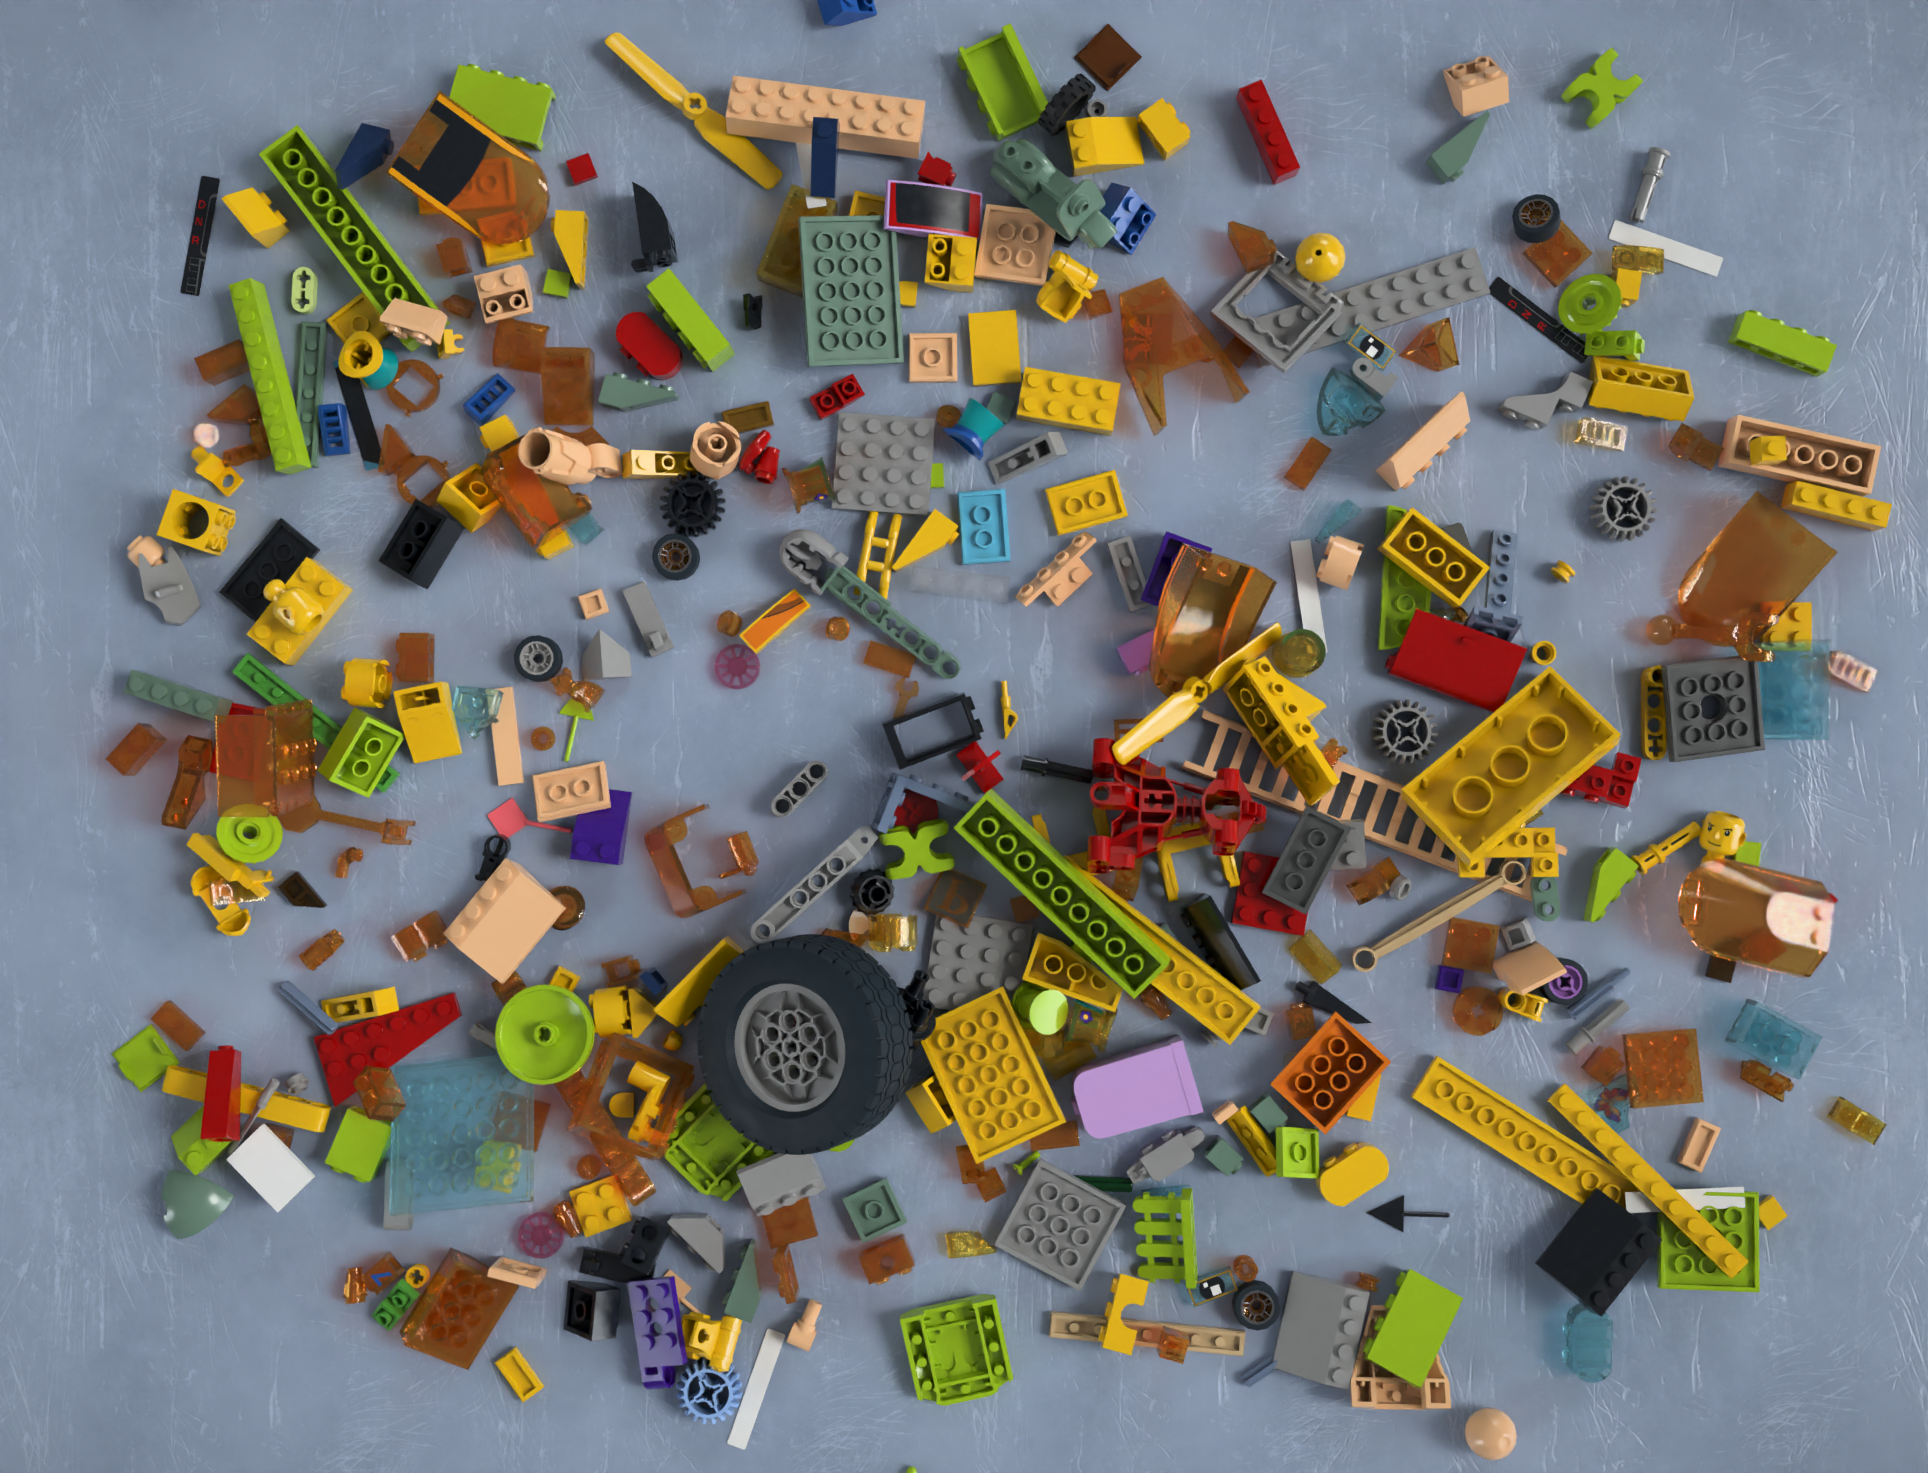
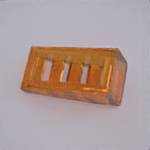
[1822,650,1878,693]

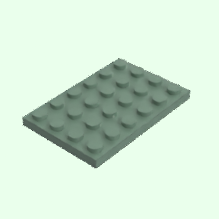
[798,215,904,367]

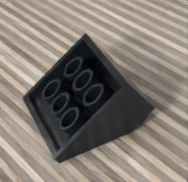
[1535,1187,1662,1317]

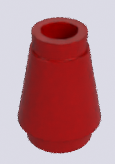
[754,446,780,484]

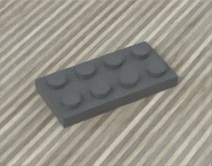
[1262,805,1351,914]

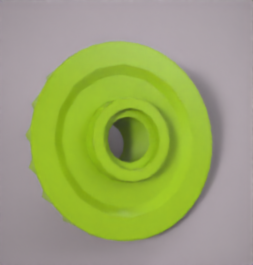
[1558,274,1623,335]
[216,803,283,864]

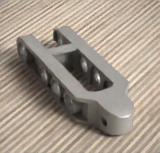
[750,826,879,944]

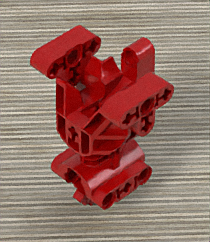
[1087,738,1266,874]

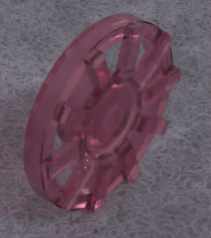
[714,644,760,689]
[518,1212,565,1259]

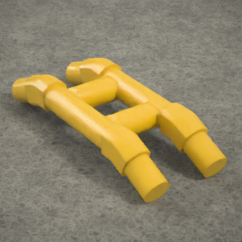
[854,511,902,599]

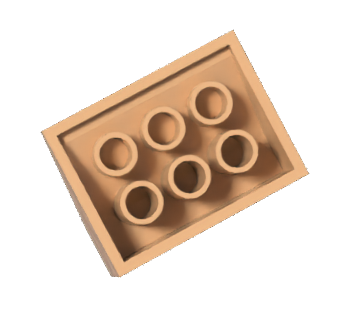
[1375,391,1470,491]
[443,858,566,984]

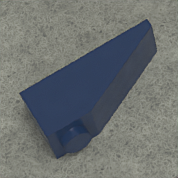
[810,117,840,198]
[335,123,394,190]

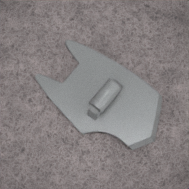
[139,545,201,625]

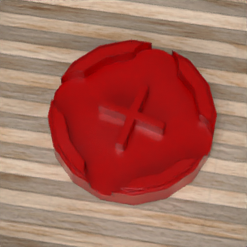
[894,789,939,833]

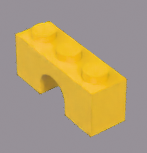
[1098,1273,1149,1355]

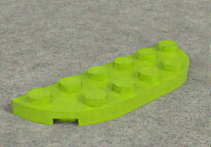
[1377,505,1431,650]

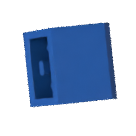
[817,0,877,26]
[1100,182,1157,255]

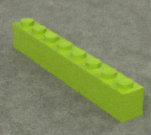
[228,278,312,475]

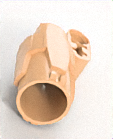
[518,427,623,485]

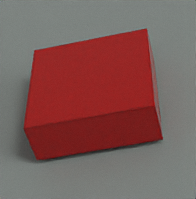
[566,153,598,186]

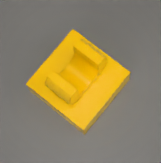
[437,329,464,359]

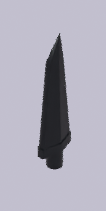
[1295,980,1372,1024]

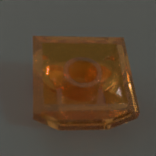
[492,318,550,374]

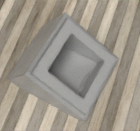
[1500,918,1536,951]

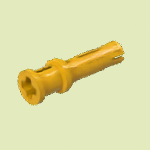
[1630,821,1702,875]

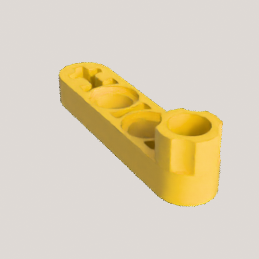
[1640,665,1667,760]

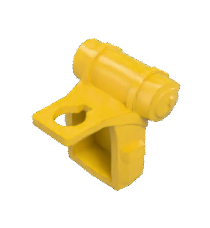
[1036,250,1098,323]
[681,1312,742,1373]

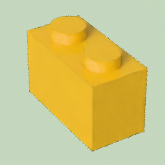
[1137,98,1191,160]

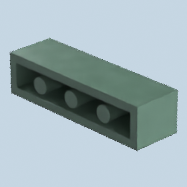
[124,669,233,723]

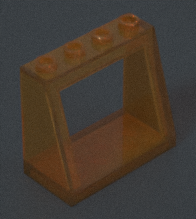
[566,1033,695,1161]

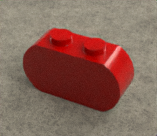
[616,312,683,380]

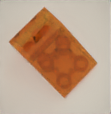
[541,347,595,426]

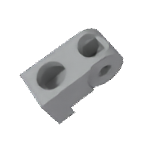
[1350,357,1399,401]

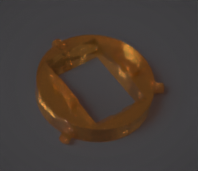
[386,359,443,417]
[394,455,451,508]

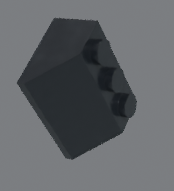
[378,499,465,590]

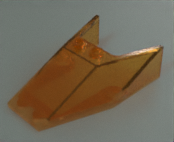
[1119,277,1250,436]

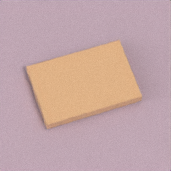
[532,761,611,822]

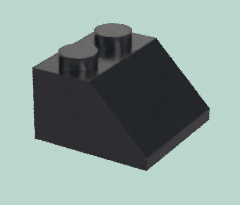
[563,1280,621,1341]

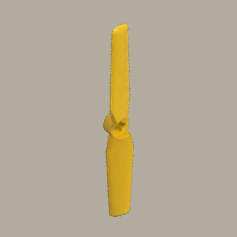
[605,32,783,190]
[1112,622,1282,765]

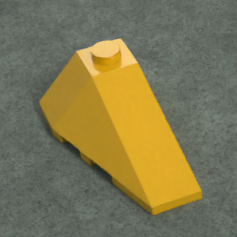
[1022,933,1123,1012]

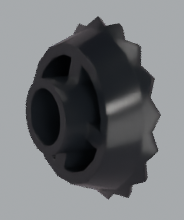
[850,869,895,915]

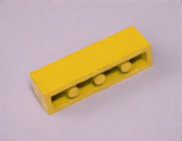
[1781,481,1892,531]

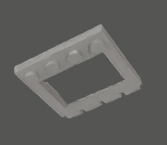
[1210,250,1344,374]

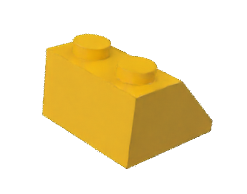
[221,187,290,249]
[436,463,512,533]
[905,1072,956,1134]

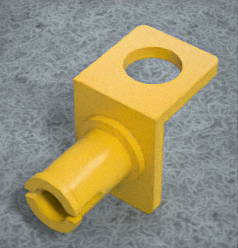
[191,446,244,497]

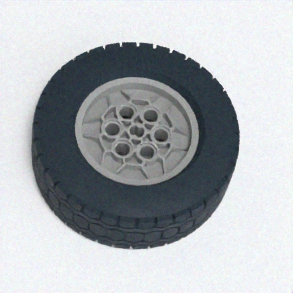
[697,934,913,1155]

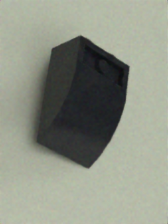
[631,182,678,273]

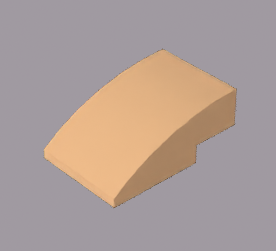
[1490,941,1567,995]

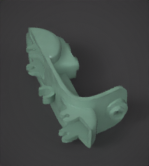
[989,139,1117,249]

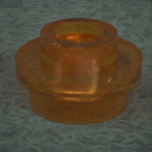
[531,727,556,751]

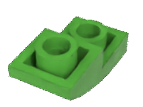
[371,1278,420,1331]

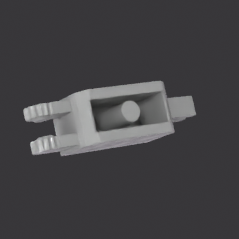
[1126,1126,1205,1184]

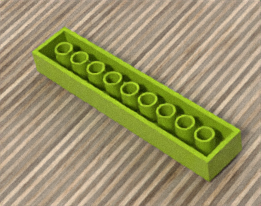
[259,125,451,352]
[954,789,1171,999]

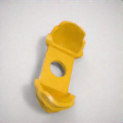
[191,866,251,936]

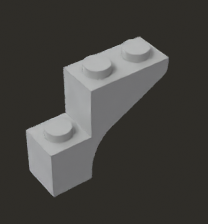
[1497,372,1593,430]

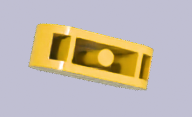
[1316,1142,1389,1206]

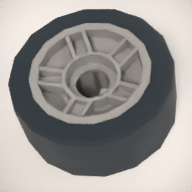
[514,635,563,682]

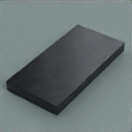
[219,518,320,622]

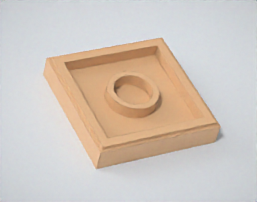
[909,333,957,383]
[487,1256,547,1289]

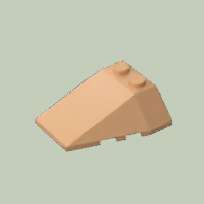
[1350,1305,1451,1410]

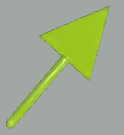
[559,682,594,762]

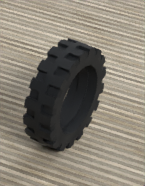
[1038,73,1096,136]

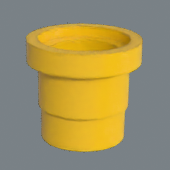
[1529,641,1556,665]

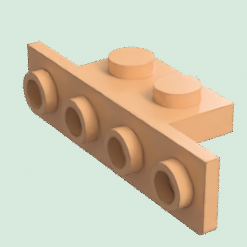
[1015,532,1097,607]

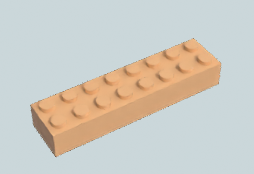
[725,75,925,159]

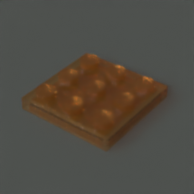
[1622,1028,1704,1109]

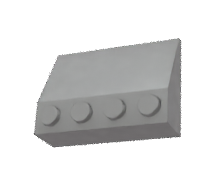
[1273,1271,1370,1389]

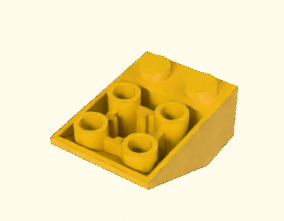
[393,681,463,764]

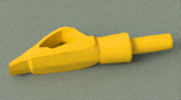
[1000,681,1018,739]

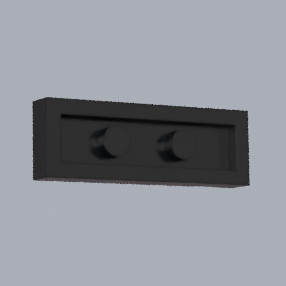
[579,1246,657,1284]

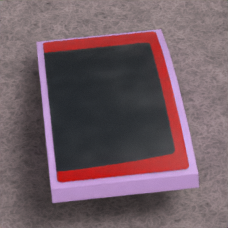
[884,180,983,242]

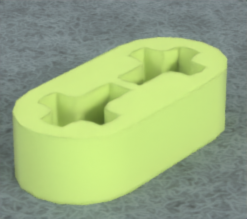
[291,267,318,315]

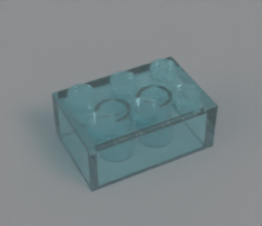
[1724,999,1823,1080]

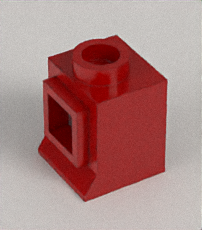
[918,152,956,187]

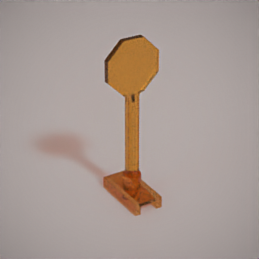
[276,787,416,845]

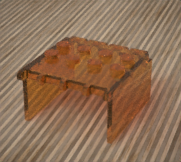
[215,699,317,817]

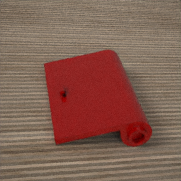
[1385,608,1527,712]

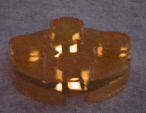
[1452,986,1503,1036]

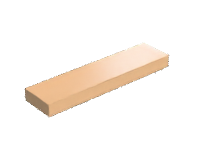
[487,687,524,786]

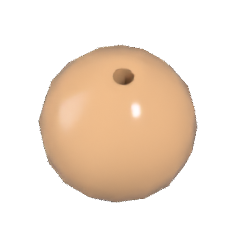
[1465,1407,1517,1461]

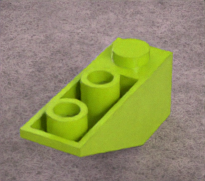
[1583,847,1639,923]

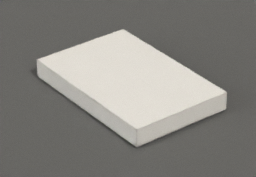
[226,1124,315,1213]

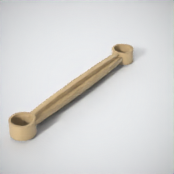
[1351,859,1526,972]

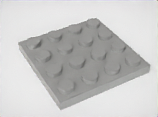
[832,412,936,516]
[923,910,1033,1010]
[994,1158,1126,1291]

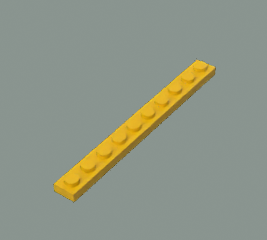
[1547,1083,1749,1279]

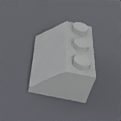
[737,1153,826,1217]

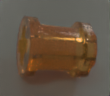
[1233,1255,1258,1282]

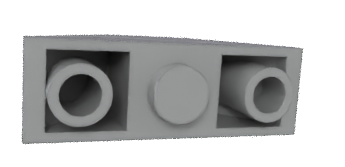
[667,1213,725,1274]

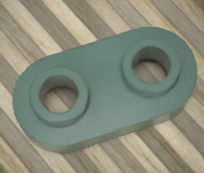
[1530,877,1560,922]

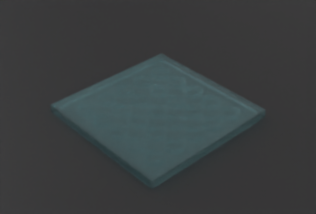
[389,1055,534,1216]

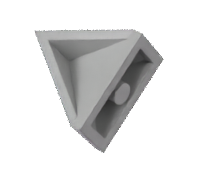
[581,629,632,681]

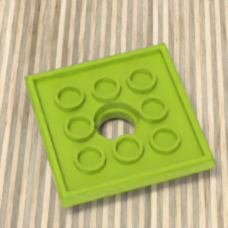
[1657,1188,1760,1292]

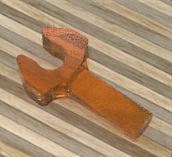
[892,677,919,719]

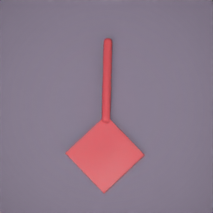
[487,798,572,838]

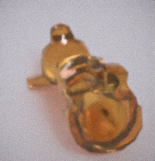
[550,667,605,713]

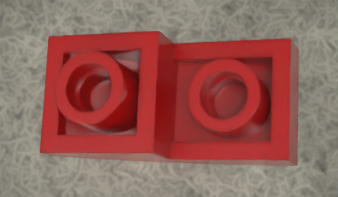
[809,374,865,421]

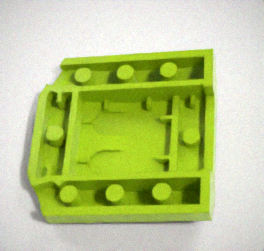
[659,1084,774,1201]
[900,1294,1013,1406]

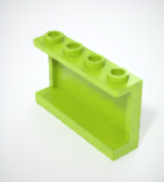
[956,23,1048,142]
[447,64,556,151]
[1362,1269,1463,1388]

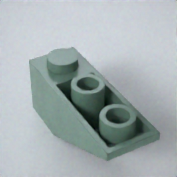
[598,372,679,412]
[722,1238,762,1323]

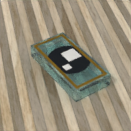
[1344,322,1397,371]
[1184,1266,1239,1308]

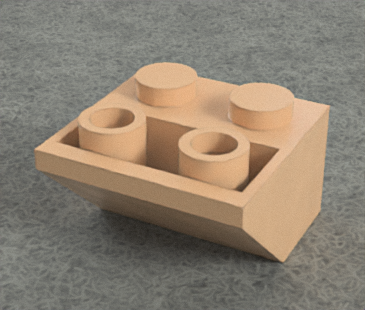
[1443,56,1509,117]
[474,264,533,324]
[379,298,448,346]

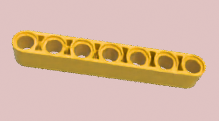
[161,1065,331,1132]

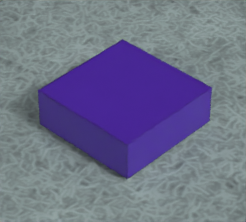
[1435,965,1464,994]

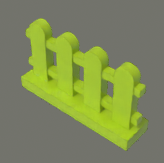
[1133,1188,1198,1289]

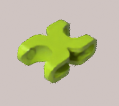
[1560,48,1643,129]
[878,819,955,880]

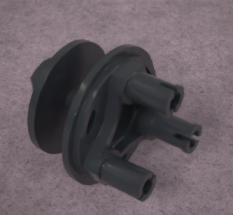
[888,970,936,1054]

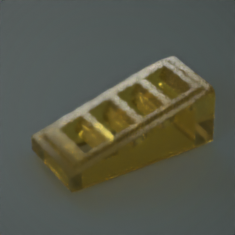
[1575,417,1628,451]

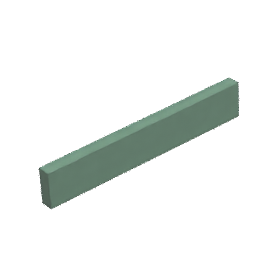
[296,321,328,468]

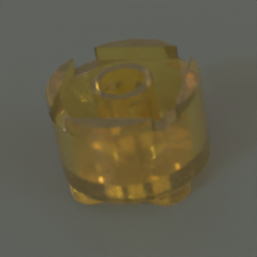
[868,914,918,952]

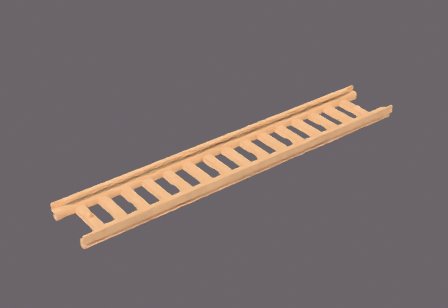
[1181,710,1567,902]

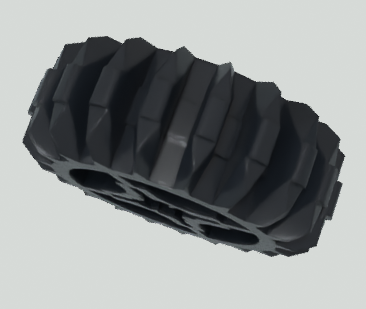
[660,472,726,537]

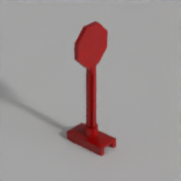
[956,741,1004,794]

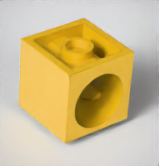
[156,489,236,556]

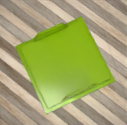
[112,1024,180,1093]

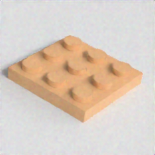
[974,204,1056,286]

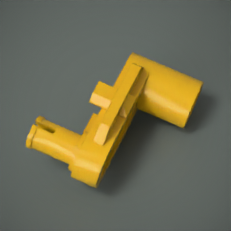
[627,1061,671,1150]

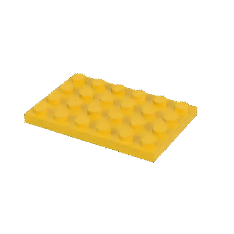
[920,986,1066,1164]

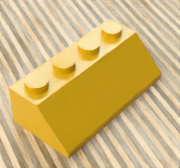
[1587,356,1695,422]
[653,936,744,1028]

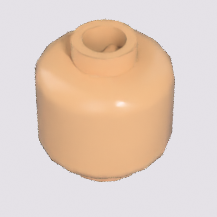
[127,535,165,568]

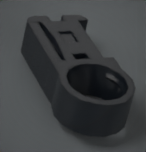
[475,834,511,881]

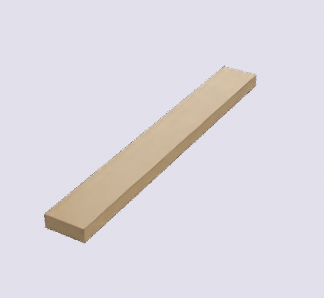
[1049,1311,1245,1356]

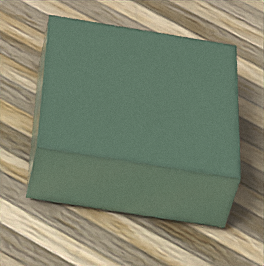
[987,392,1016,424]

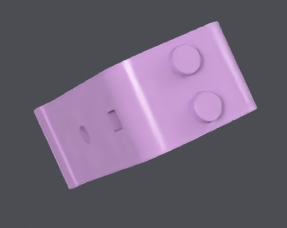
[1071,1035,1204,1139]

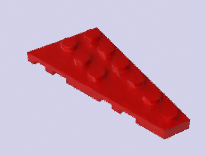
[313,992,462,1107]

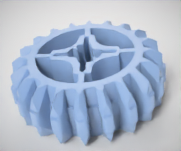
[676,1358,743,1425]

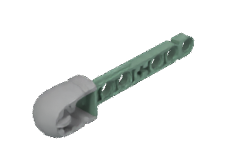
[780,529,961,679]

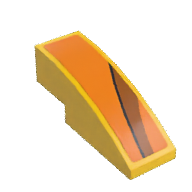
[739,588,811,654]

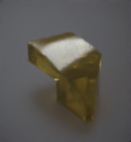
[945,1231,997,1259]

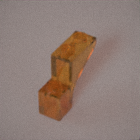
[161,735,213,830]

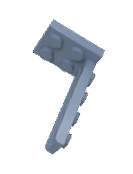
[1461,529,1523,642]
[871,772,978,834]

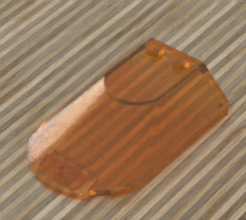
[1678,859,1834,978]

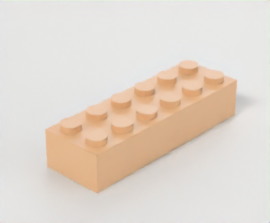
[1718,415,1881,497]

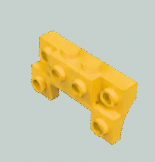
[1457,823,1559,877]

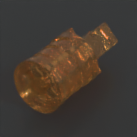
[299,929,345,971]

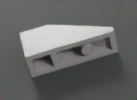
[988,432,1069,485]

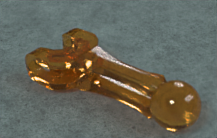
[1646,612,1779,662]

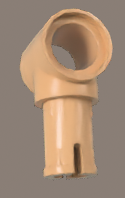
[786,1299,822,1352]

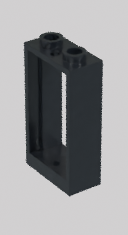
[882,692,984,770]

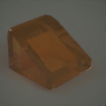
[1083,289,1113,320]
[442,294,476,319]
[974,1167,1007,1203]

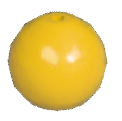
[1295,232,1346,283]

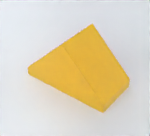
[628,987,658,1038]

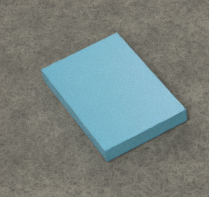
[957,489,1011,565]

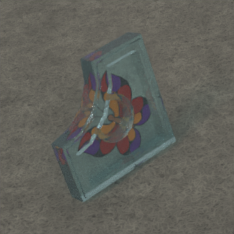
[1585,1072,1641,1134]

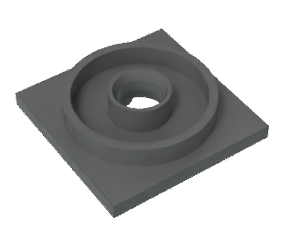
[1661,653,1765,762]

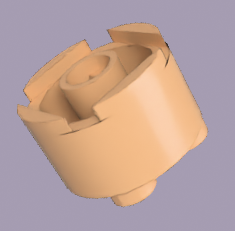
[690,421,741,480]
[1316,535,1364,590]

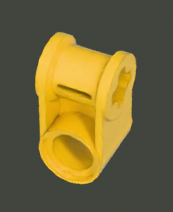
[1497,987,1549,1022]

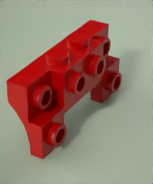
[1559,752,1642,809]

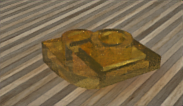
[1612,245,1664,275]
[209,880,265,906]
[1827,1096,1887,1145]

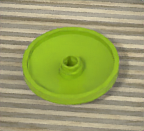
[495,985,595,1085]

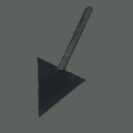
[1367,1195,1450,1232]

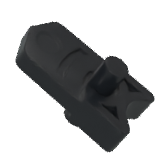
[743,293,763,330]

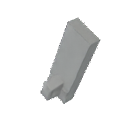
[623,581,675,657]

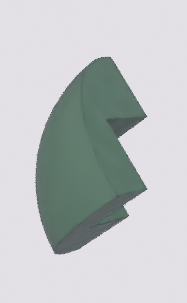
[161,1170,234,1239]

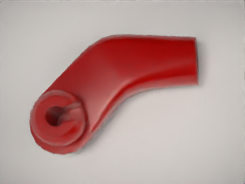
[738,430,771,475]

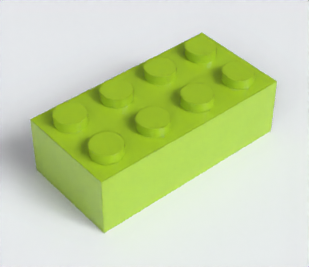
[646,268,735,372]

